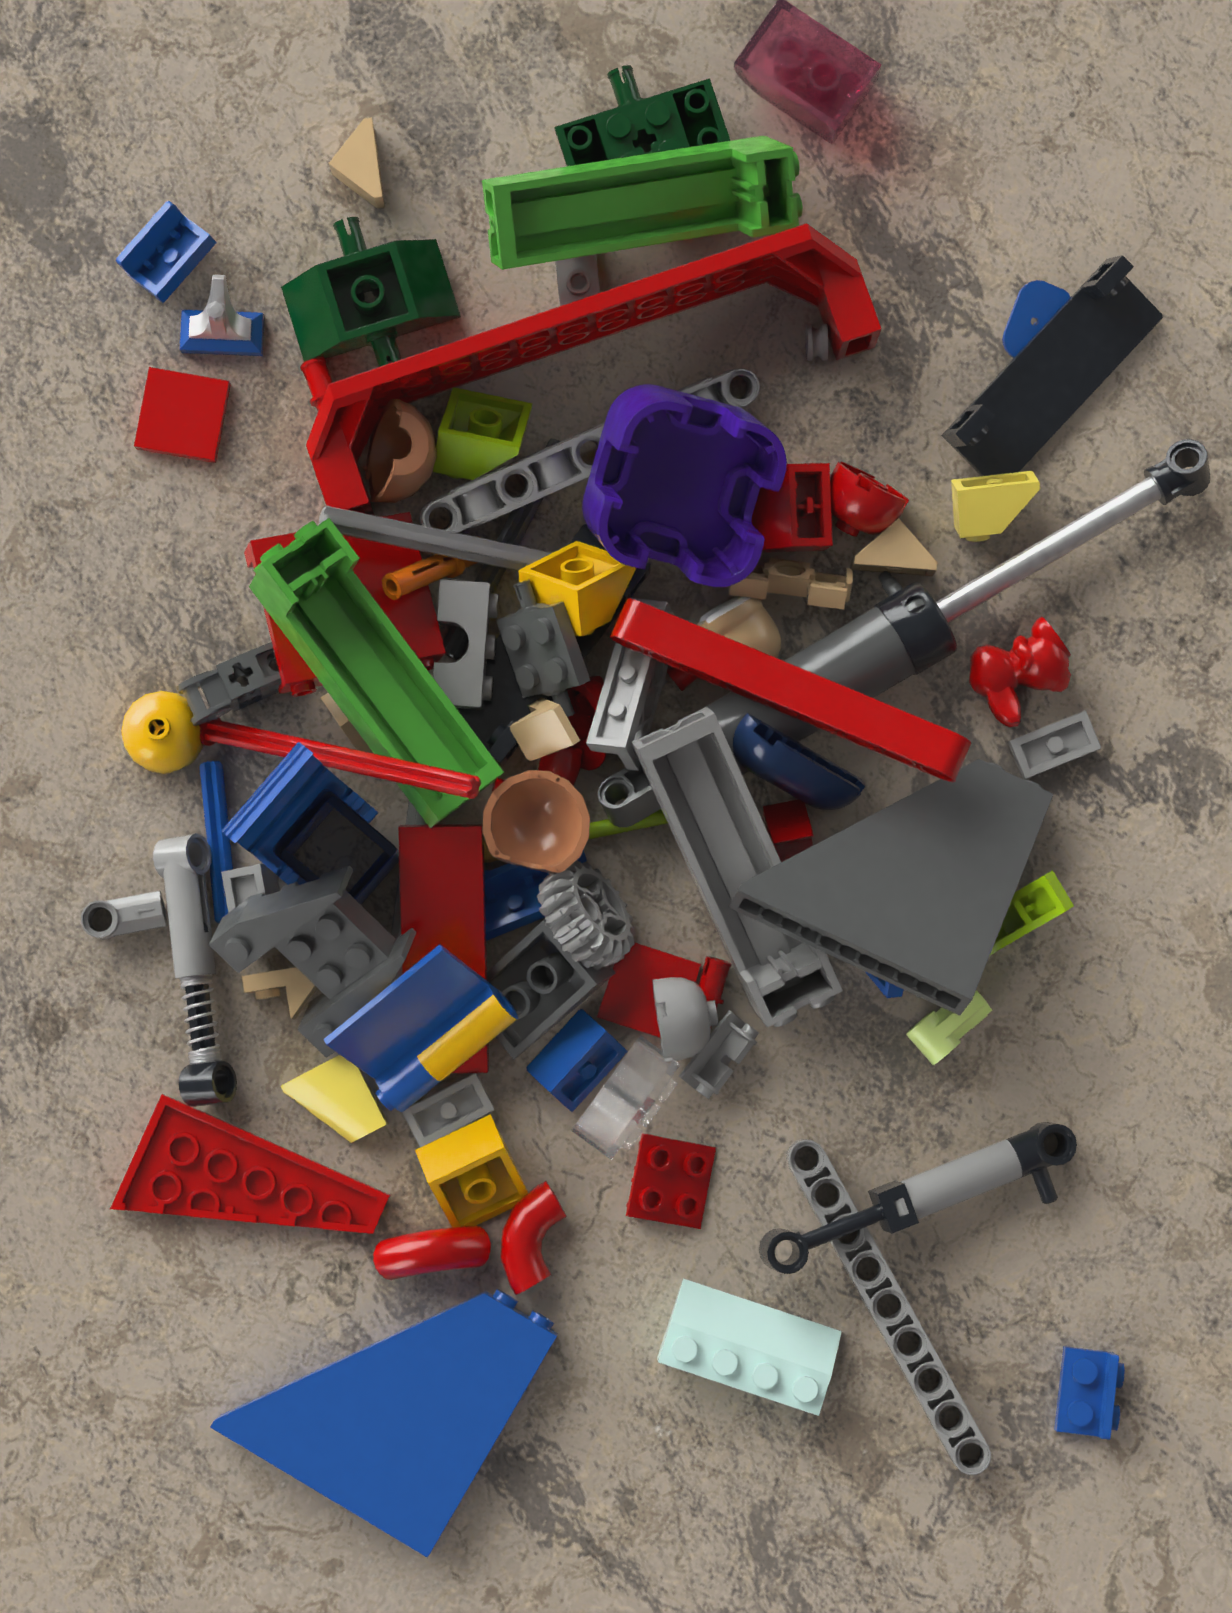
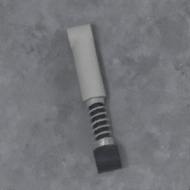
[153,833,237,1107]

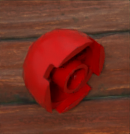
[830,461,909,537]

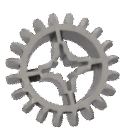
[537,860,636,970]

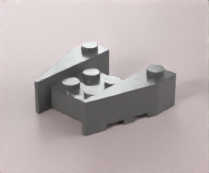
[209,866,416,1058]

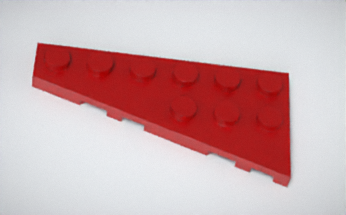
[110,1094,391,1234]

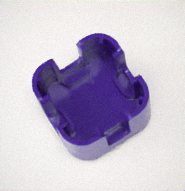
[582,384,787,587]

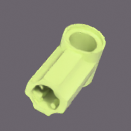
[906,990,992,1065]

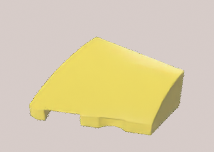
[280,1055,389,1143]

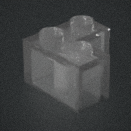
[571,1035,681,1160]

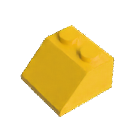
[518,541,636,636]
[415,1114,529,1227]

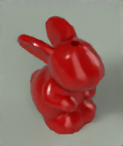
[969,616,1071,727]

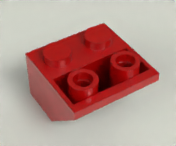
[751,463,833,552]

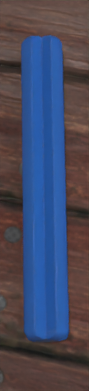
[199,761,233,923]

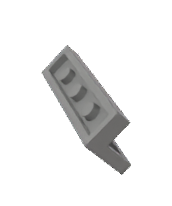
[586,598,674,771]

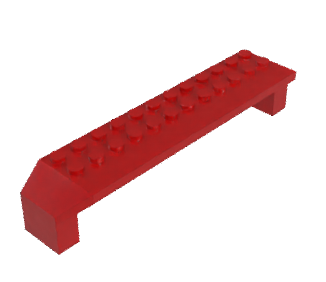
[306,223,882,516]

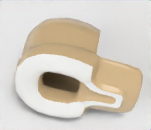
[697,596,781,658]

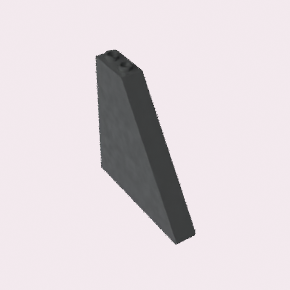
[729,759,1054,1016]

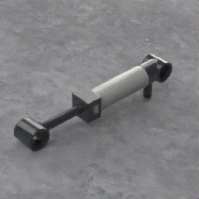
[759,1122,1077,1274]

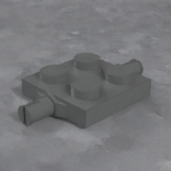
[496,580,591,717]

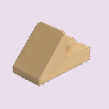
[510,697,580,761]
[242,967,317,1019]

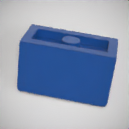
[526,1009,628,1112]

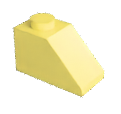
[951,471,1040,542]

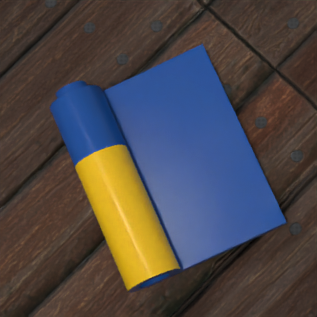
[324,944,518,1112]

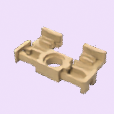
[727,558,853,610]

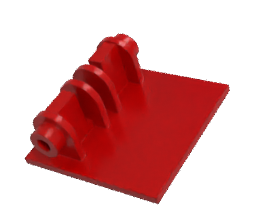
[626,1133,716,1229]

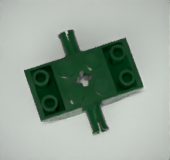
[554,65,731,166]
[281,217,461,367]

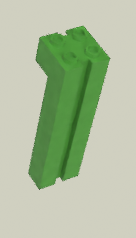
[482,136,803,270]
[249,518,504,828]

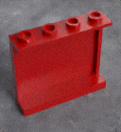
[244,512,446,697]

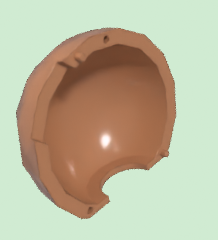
[362,399,437,503]
[482,770,590,873]

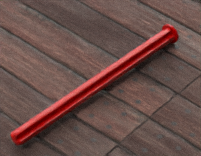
[199,717,481,799]

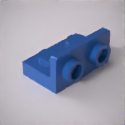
[1054,1346,1125,1440]

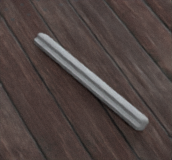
[319,506,552,571]

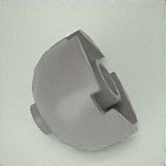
[652,977,718,1063]

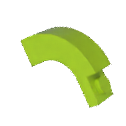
[990,870,1074,956]

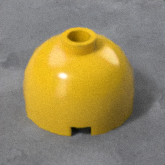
[121,691,203,774]

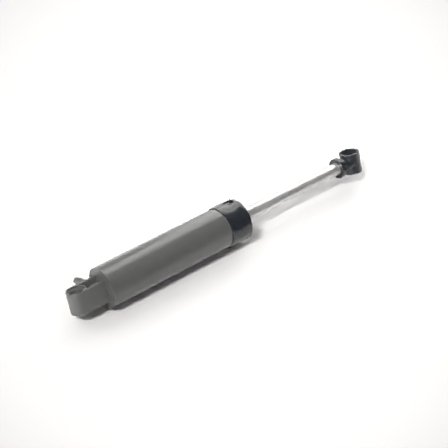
[598,439,1210,827]

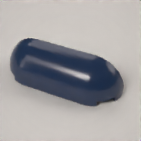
[733,713,866,810]

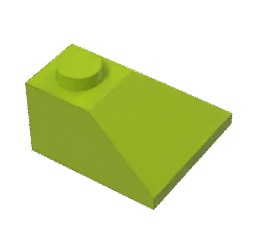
[433,387,533,480]

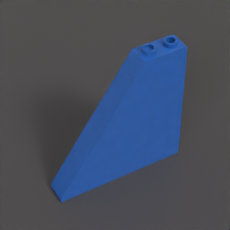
[210,1289,558,1558]

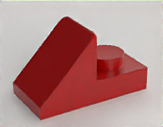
[763,799,814,862]

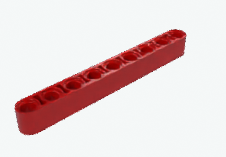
[610,598,972,782]

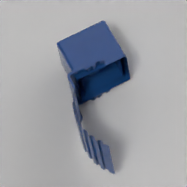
[222,742,399,905]

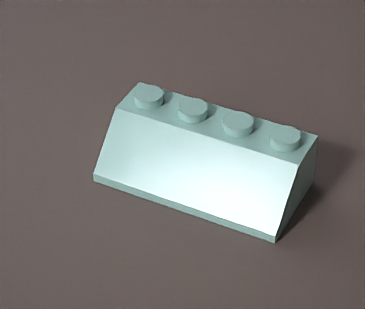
[657,1278,842,1416]

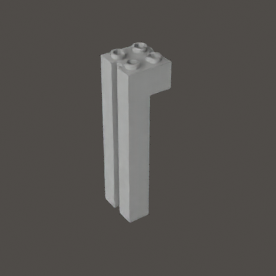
[631,707,843,1027]

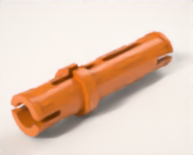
[382,536,481,600]

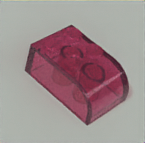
[734,0,882,145]

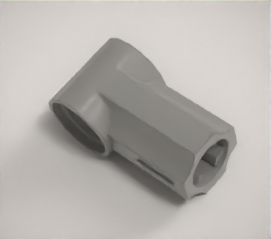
[81,891,167,939]

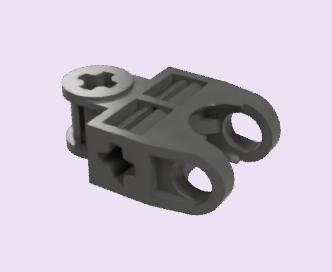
[176,642,282,726]

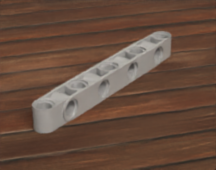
[419,369,760,533]

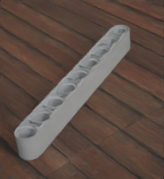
[786,1139,991,1475]

